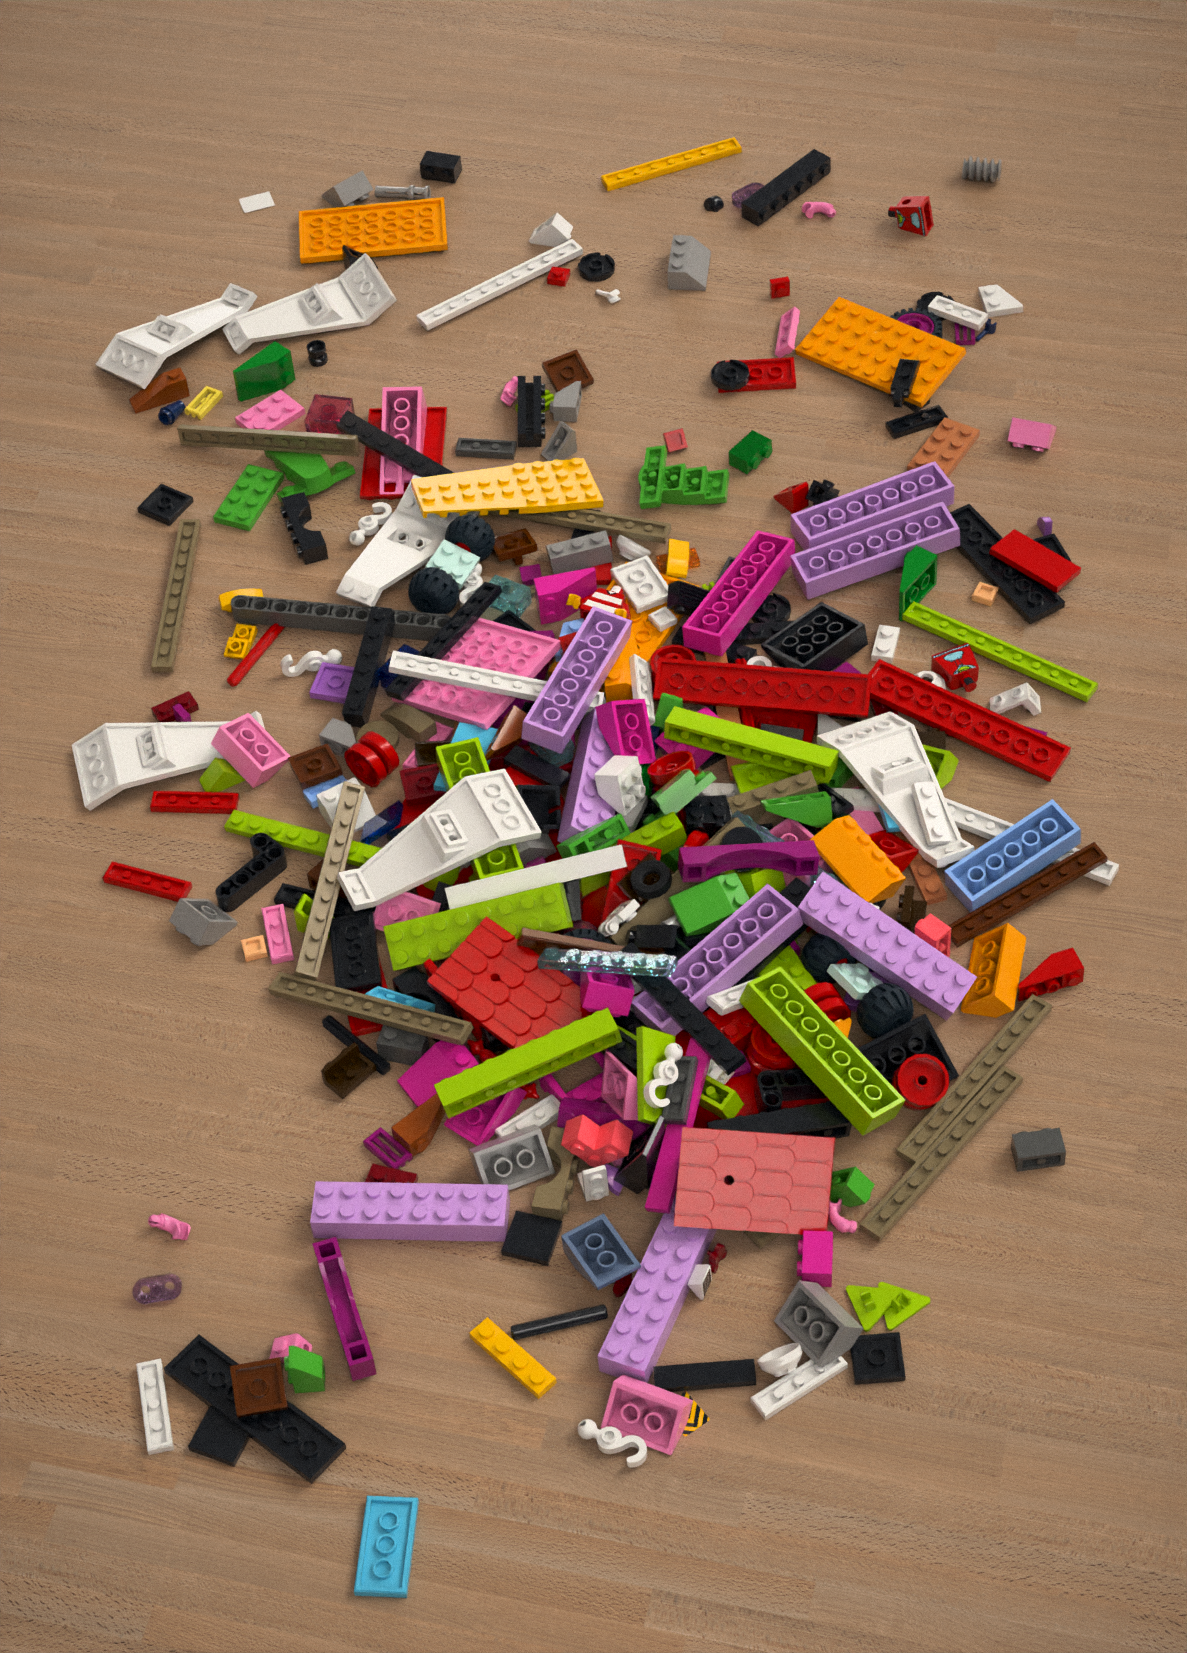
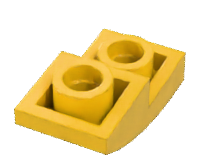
[666,539,689,578]
[218,589,263,612]
[223,623,258,660]

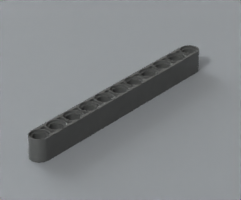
[231,595,451,641]

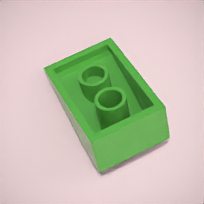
[668,873,749,936]

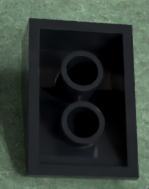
[614,1116,665,1194]

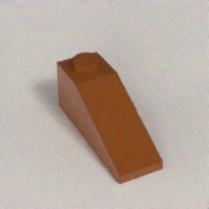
[129,368,190,414]
[484,705,527,761]
[391,1093,446,1157]

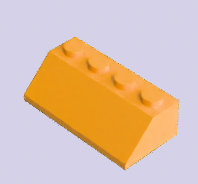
[602,632,640,703]
[810,815,906,904]
[960,923,1026,1018]

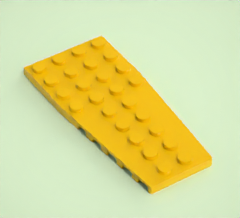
[411,458,604,518]

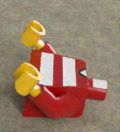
[566,585,631,620]

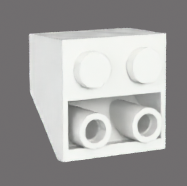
[594,755,646,816]

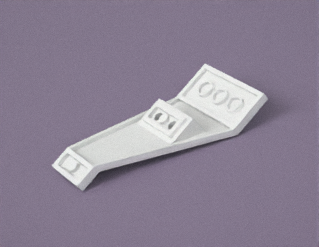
[222,253,397,355]

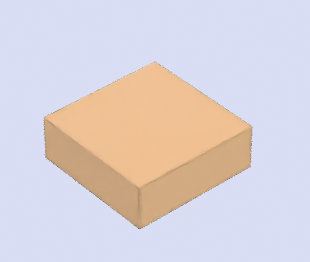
[972,582,999,606]
[241,935,268,962]

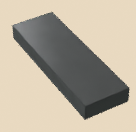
[455,438,517,460]
[662,1056,699,1125]

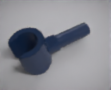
[975,319,997,342]

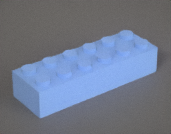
[944,799,1081,913]

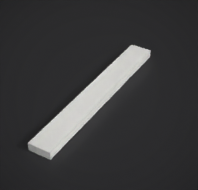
[445,845,627,910]

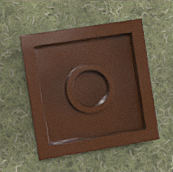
[542,349,594,392]
[492,528,538,565]
[288,743,343,789]
[230,1357,288,1418]

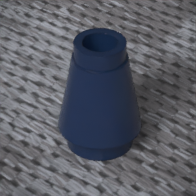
[158,400,185,425]

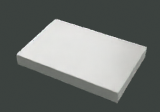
[610,556,668,614]

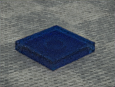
[360,800,404,845]

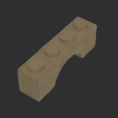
[727,770,819,827]
[532,1126,579,1221]

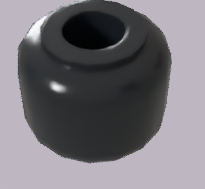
[704,195,724,212]

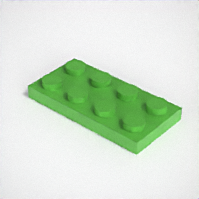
[213,464,285,531]

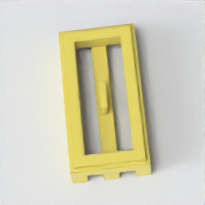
[184,386,223,420]

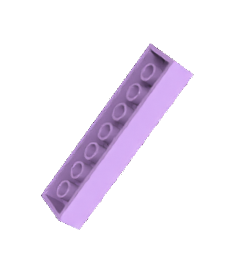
[790,461,954,550]
[790,502,960,600]
[521,606,632,754]
[557,706,616,843]
[798,872,977,1021]
[631,884,803,1036]
[310,1181,510,1242]
[598,1196,717,1383]

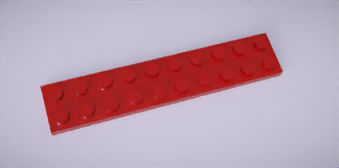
[653,657,872,718]
[868,659,1071,782]

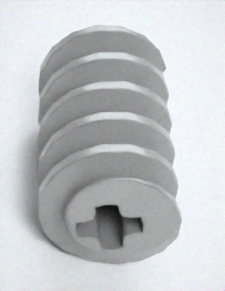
[962,156,1002,183]

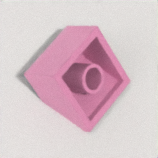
[1008,417,1057,452]

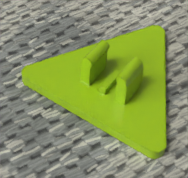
[878,1282,930,1331]
[846,1285,900,1332]

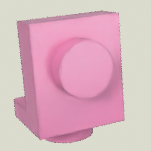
[269,1333,312,1364]

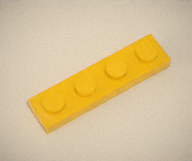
[469,1317,557,1399]

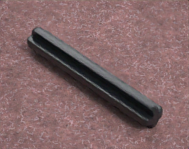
[322,1015,391,1075]
[510,1304,608,1340]

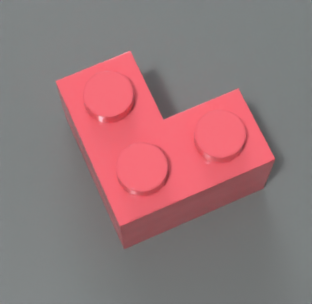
[914,913,951,957]
[561,1114,633,1168]

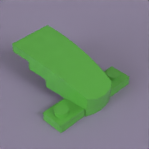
[638,445,729,509]
[264,450,356,502]
[640,769,717,828]

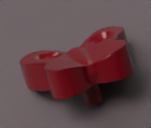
[707,1243,728,1274]
[613,1273,633,1297]

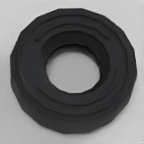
[630,860,672,899]

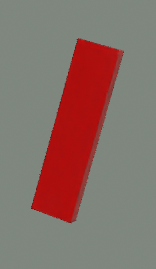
[150,791,240,814]
[102,861,192,902]

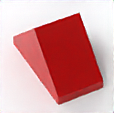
[773,481,809,514]

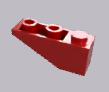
[1017,947,1084,1002]

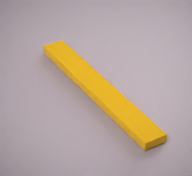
[601,137,742,191]

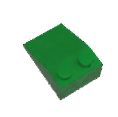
[233,341,296,401]
[899,545,938,621]

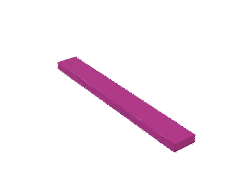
[645,1038,711,1214]

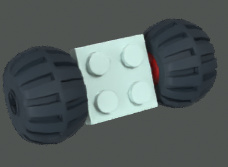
[408,514,495,615]
[801,932,914,1040]

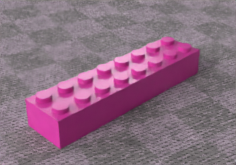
[682,530,795,657]

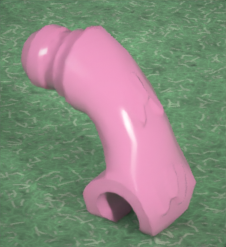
[802,202,836,218]
[500,376,518,407]
[829,1198,857,1234]
[148,1213,191,1240]

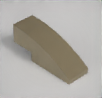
[381,702,437,742]

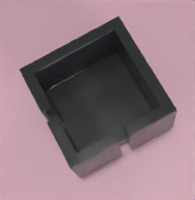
[515,784,561,834]

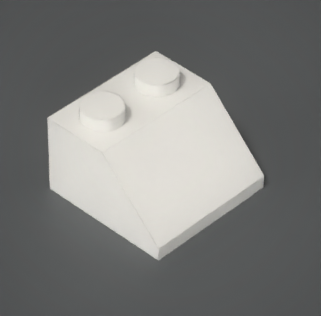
[316,777,378,833]

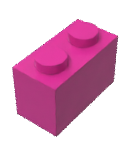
[797,1230,833,1287]

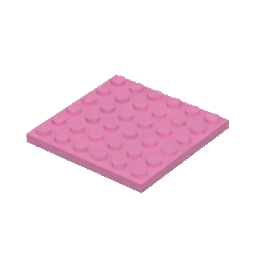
[391,618,561,730]

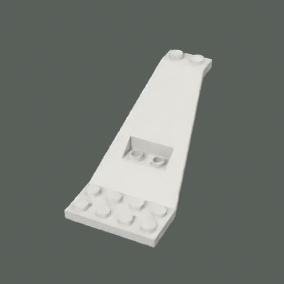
[95,283,258,389]
[336,475,479,607]
[72,711,265,811]
[817,712,975,868]
[337,769,542,911]

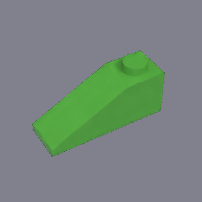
[760,791,832,828]
[556,813,631,859]

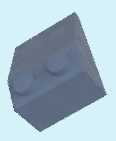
[561,1213,641,1290]

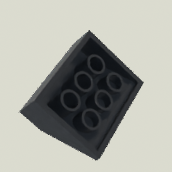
[761,602,868,671]
[857,1013,959,1106]

